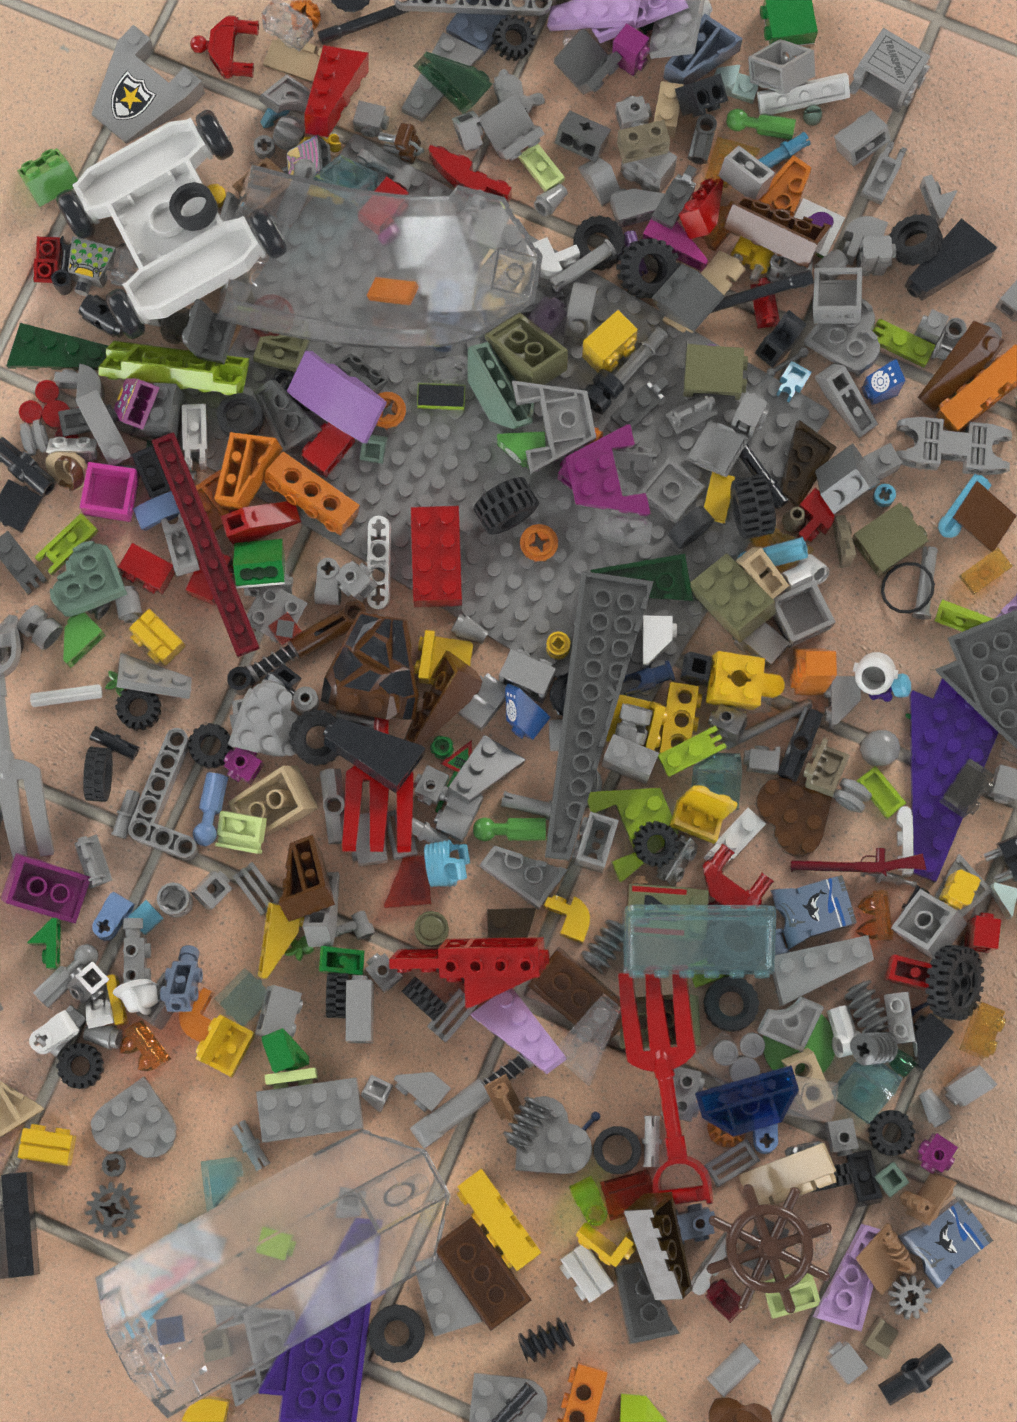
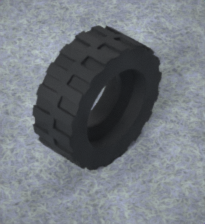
[889,214,943,266]
[573,215,625,271]
[289,709,339,766]
[83,747,113,802]
[703,976,760,1032]
[368,1304,425,1363]

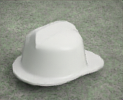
[113,979,159,1015]

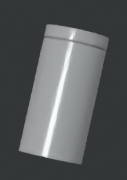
[706,1342,761,1397]

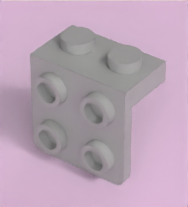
[479,95,545,161]

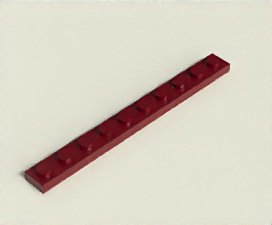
[152,432,260,657]

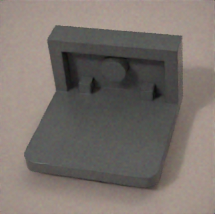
[554,29,622,95]
[182,299,238,364]

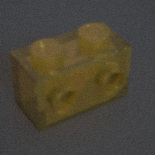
[959,1002,1006,1059]

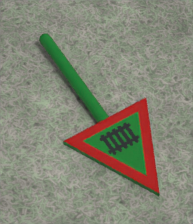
[435,740,472,813]

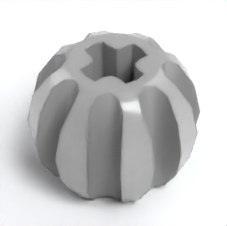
[273,116,305,151]

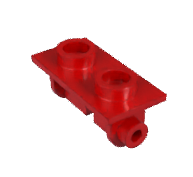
[750,278,780,329]

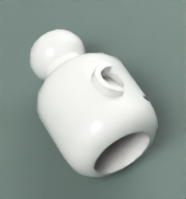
[853,652,899,695]

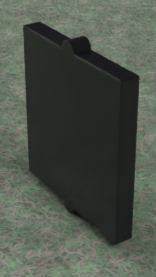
[0,479,43,533]

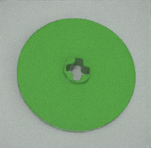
[762,1014,835,1078]

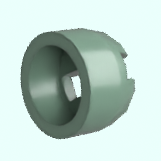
[803,105,822,126]

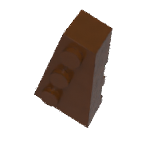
[279,834,335,922]

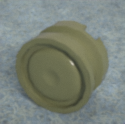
[414,911,449,947]

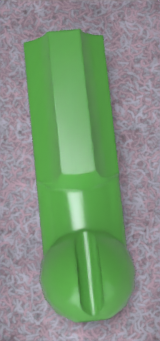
[726,109,796,140]
[473,817,546,842]

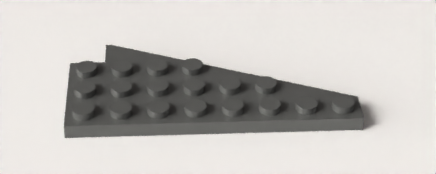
[935,610,1017,749]

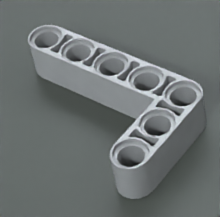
[128,728,199,860]

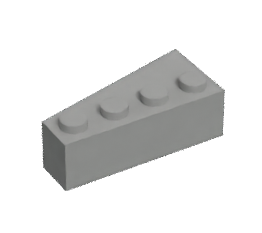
[768,935,874,1007]

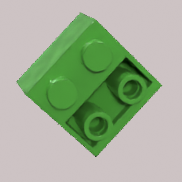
[17,148,78,207]

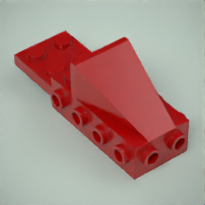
[389,937,549,1008]

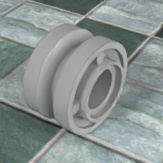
[20,419,49,456]
[833,778,872,813]

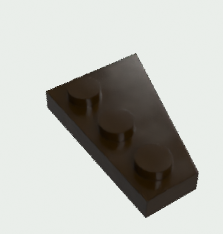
[780,420,837,506]
[487,908,536,938]

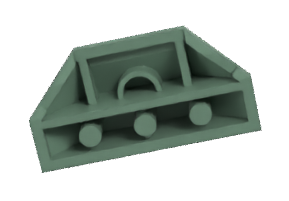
[468,342,534,429]

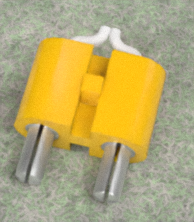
[730,236,774,282]

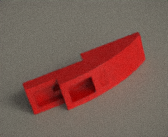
[428,145,512,204]

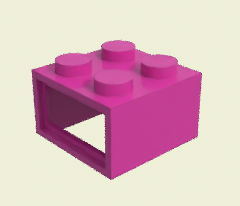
[79,462,140,522]

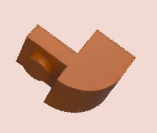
[179,987,215,1043]

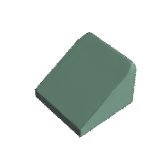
[359,434,388,464]
[874,1162,910,1198]

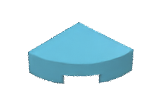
[260,108,290,128]

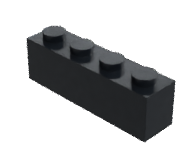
[0,1172,40,1279]

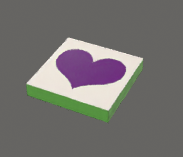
[794,198,845,258]

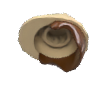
[45,452,87,492]

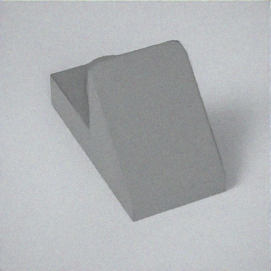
[919,175,957,226]

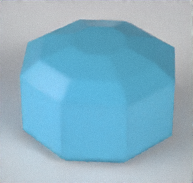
[891,673,911,698]

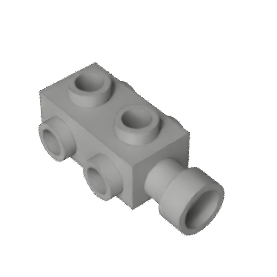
[123,918,151,983]

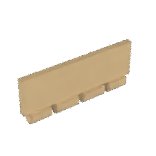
[263,33,322,83]
[662,251,745,333]
[738,1142,836,1205]

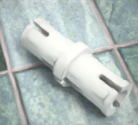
[642,1116,662,1167]

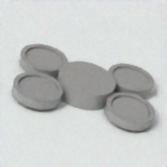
[713,1032,776,1109]

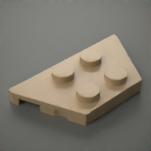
[0,1081,45,1138]

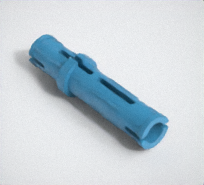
[758,132,811,168]

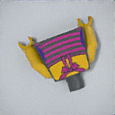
[281,134,345,202]

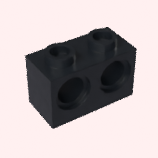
[675,73,729,118]

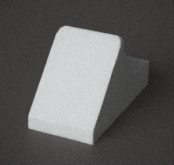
[86,985,114,1028]

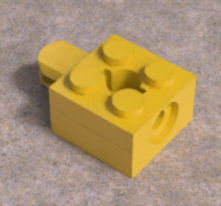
[706,651,785,710]

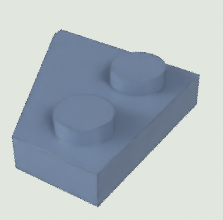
[446,13,506,55]

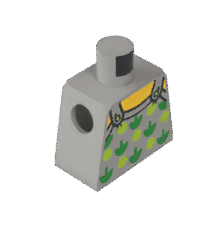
[68,236,119,296]

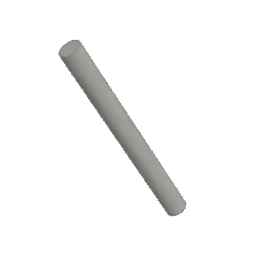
[723,699,813,750]

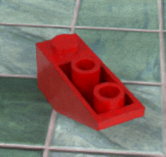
[679,178,724,240]
[221,501,302,546]

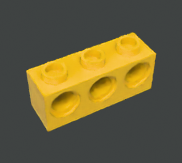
[659,682,702,754]

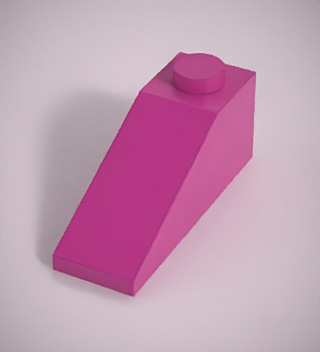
[642,219,708,272]

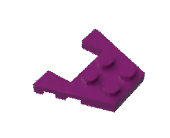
[566,424,651,517]

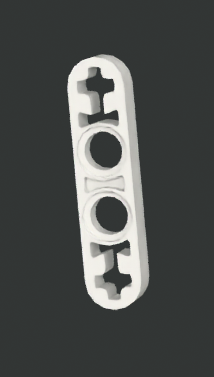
[367,515,391,610]

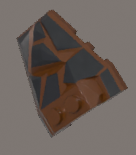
[321,611,419,720]

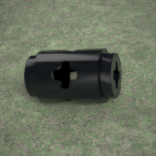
[78,294,124,338]

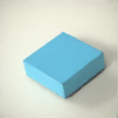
[128,900,164,935]

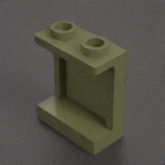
[683,344,748,400]
[852,503,929,578]

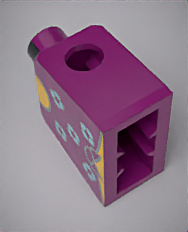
[114,378,160,430]

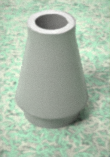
[534,184,568,216]
[451,614,488,644]
[83,1025,123,1050]
[919,1088,952,1128]

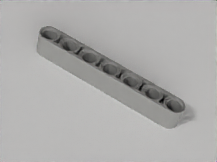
[394,0,552,17]

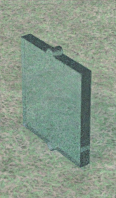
[214,968,267,1027]

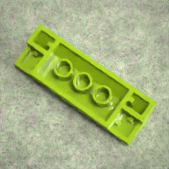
[98,340,249,395]

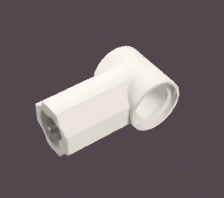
[781,554,829,592]
[827,1005,861,1058]

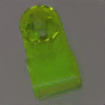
[568,1175,608,1226]

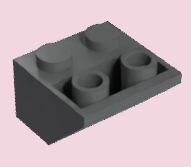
[335,354,388,394]

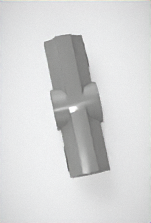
[320,768,345,844]

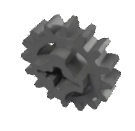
[85,1182,142,1238]

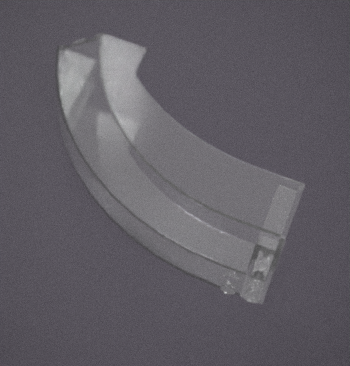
[216,165,543,349]
[95,1129,451,1418]

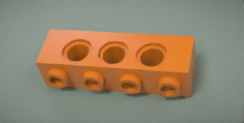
[264,451,360,536]
[556,1362,608,1422]

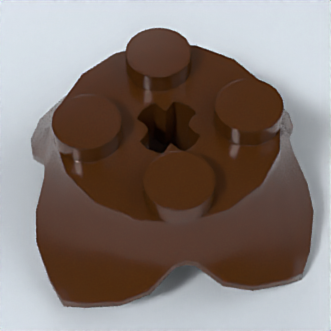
[708,1397,772,1422]

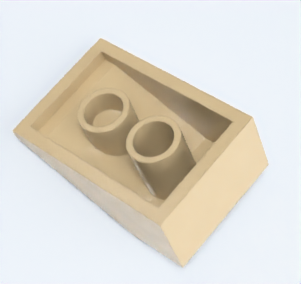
[228,765,318,837]

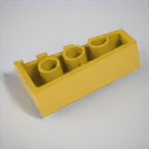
[456,1168,542,1271]

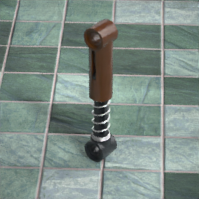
[227,600,367,695]

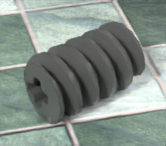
[581,919,634,975]
[844,980,891,1034]
[850,1031,898,1066]
[503,1096,553,1154]

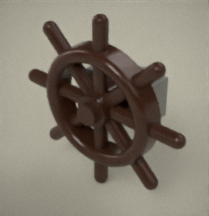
[706,1184,832,1314]

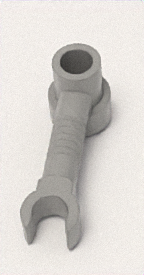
[357,149,415,191]
[335,911,375,940]

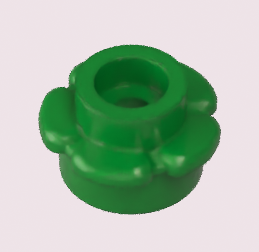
[430,736,454,759]

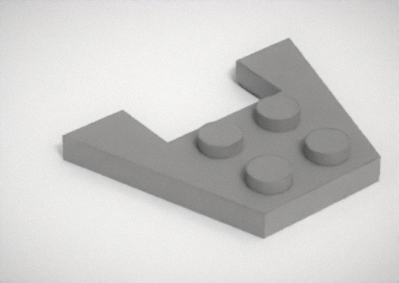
[512,381,596,475]

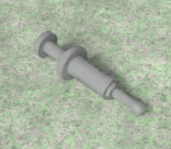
[860,872,917,887]

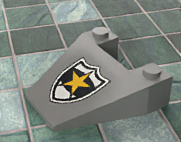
[92,25,205,144]

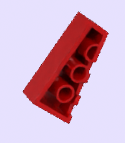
[304,45,369,137]

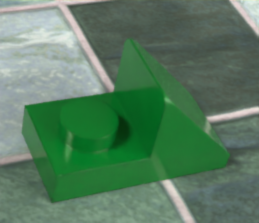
[27,918,61,970]
[319,946,365,975]
[261,1028,310,1073]

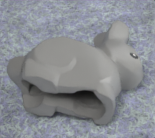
[493,69,545,114]

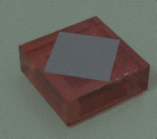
[268,612,302,646]

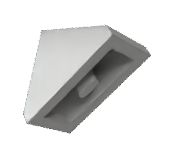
[578,157,620,206]

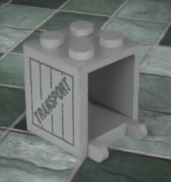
[849,28,931,113]

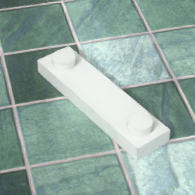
[757,73,850,115]

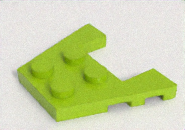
[587,788,679,882]

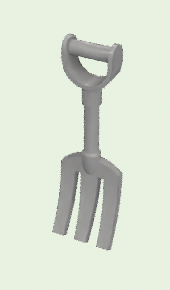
[0,627,54,860]

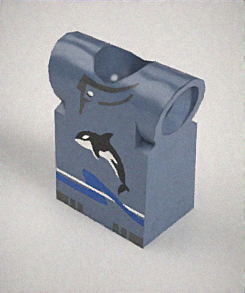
[770,875,857,949]
[898,1197,994,1289]

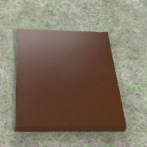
[953,481,1017,552]

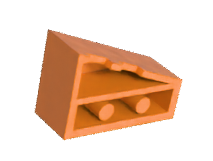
[214,432,283,511]

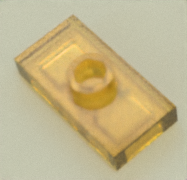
[959,548,1013,595]

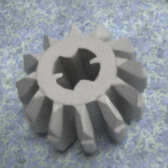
[888,1275,932,1319]

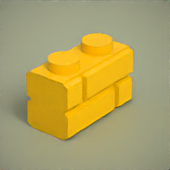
[129,609,185,666]
[939,869,981,910]
[18,1124,77,1166]

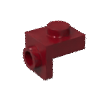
[705,1278,743,1323]

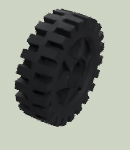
[925,945,984,1021]

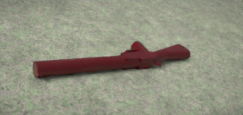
[791,848,927,877]

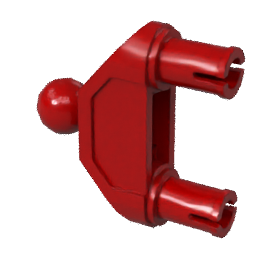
[190,15,259,79]
[702,843,774,921]

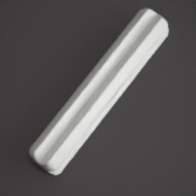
[30,684,102,707]

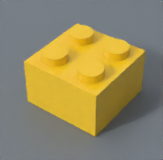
[582,310,638,373]

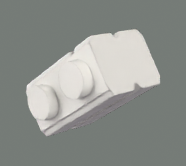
[559,1244,614,1303]

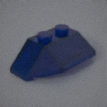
[695,1065,799,1137]

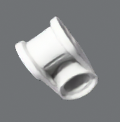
[29,1010,80,1054]

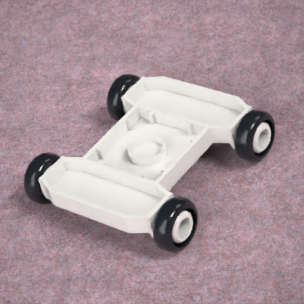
[56,110,287,339]

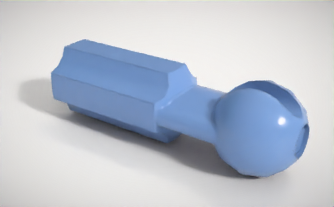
[193,772,229,846]

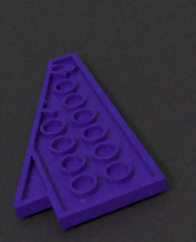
[910,678,999,883]
[258,1218,381,1422]

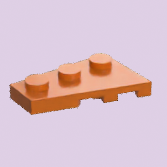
[758,155,812,217]

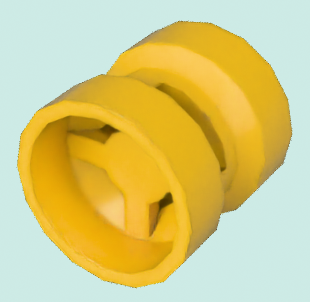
[546,631,571,660]

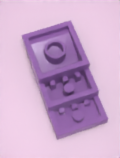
[287,351,387,443]

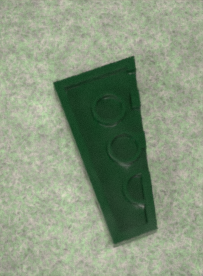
[6,323,108,371]
[590,554,693,601]

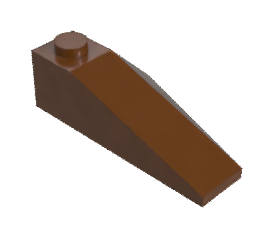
[917,321,1004,411]
[404,650,483,745]

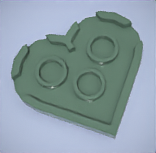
[50,541,127,617]

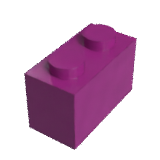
[612,23,650,77]

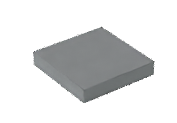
[639,457,706,524]

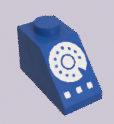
[862,359,906,405]
[505,684,551,740]

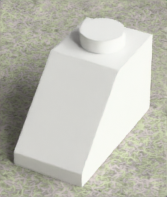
[642,616,677,668]

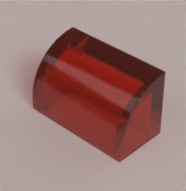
[600,1169,653,1221]

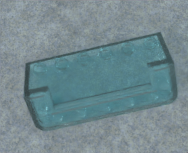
[622,905,776,979]

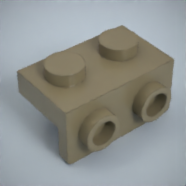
[803,738,850,797]

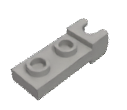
[161,514,200,577]

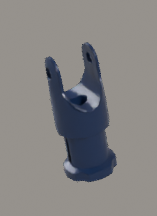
[623,660,675,696]

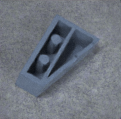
[663,14,743,85]

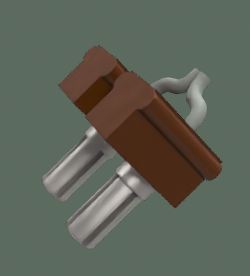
[378,123,424,164]

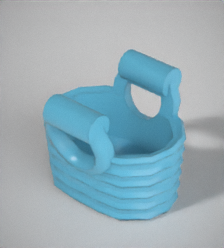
[424,840,470,887]

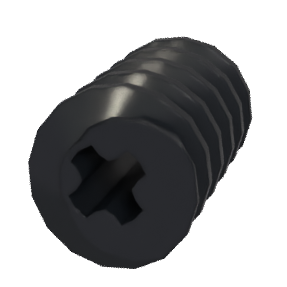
[518,1317,575,1364]

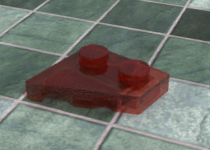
[384,856,432,909]

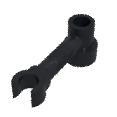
[51,236,72,295]

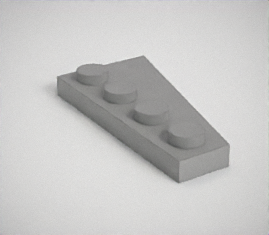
[402,32,484,122]

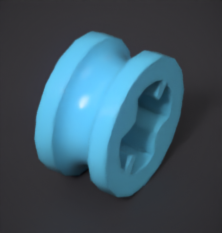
[873,484,896,507]

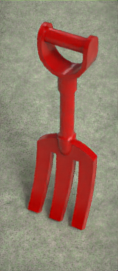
[342,717,414,852]
[618,964,713,1205]

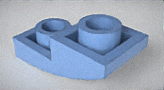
[133,491,180,531]

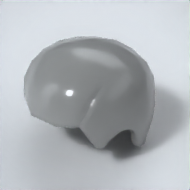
[860,730,901,766]

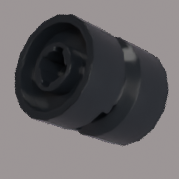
[584,369,624,414]

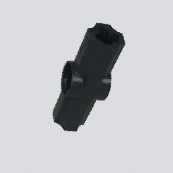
[0,437,57,497]
[777,707,823,782]

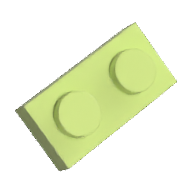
[519,144,565,192]

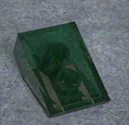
[413,51,493,114]

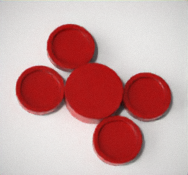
[19,380,79,438]

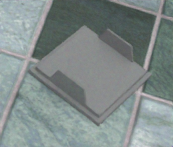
[686,421,749,478]

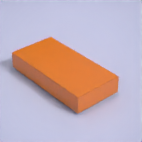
[367,277,419,305]

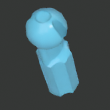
[938,474,992,538]
[737,537,808,566]

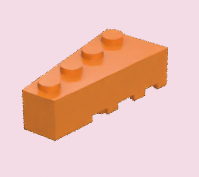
[936,344,1017,432]
[790,648,837,695]

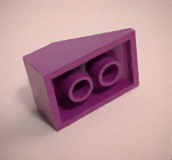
[0,853,91,924]

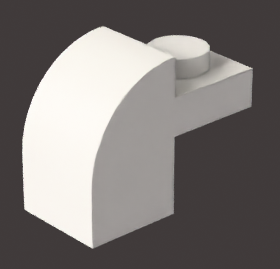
[525,237,580,280]

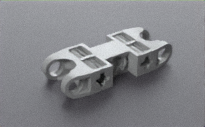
[896,417,1012,476]

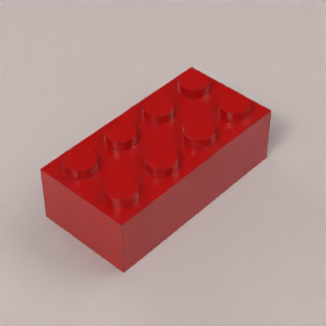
[411,506,462,608]

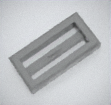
[386,810,418,861]
[233,862,279,916]
[427,989,478,1043]
[704,1139,760,1187]

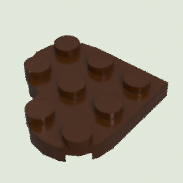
[756,778,832,856]

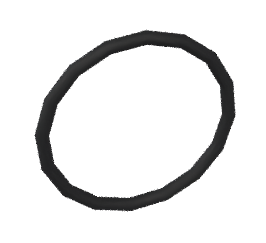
[881,562,935,614]

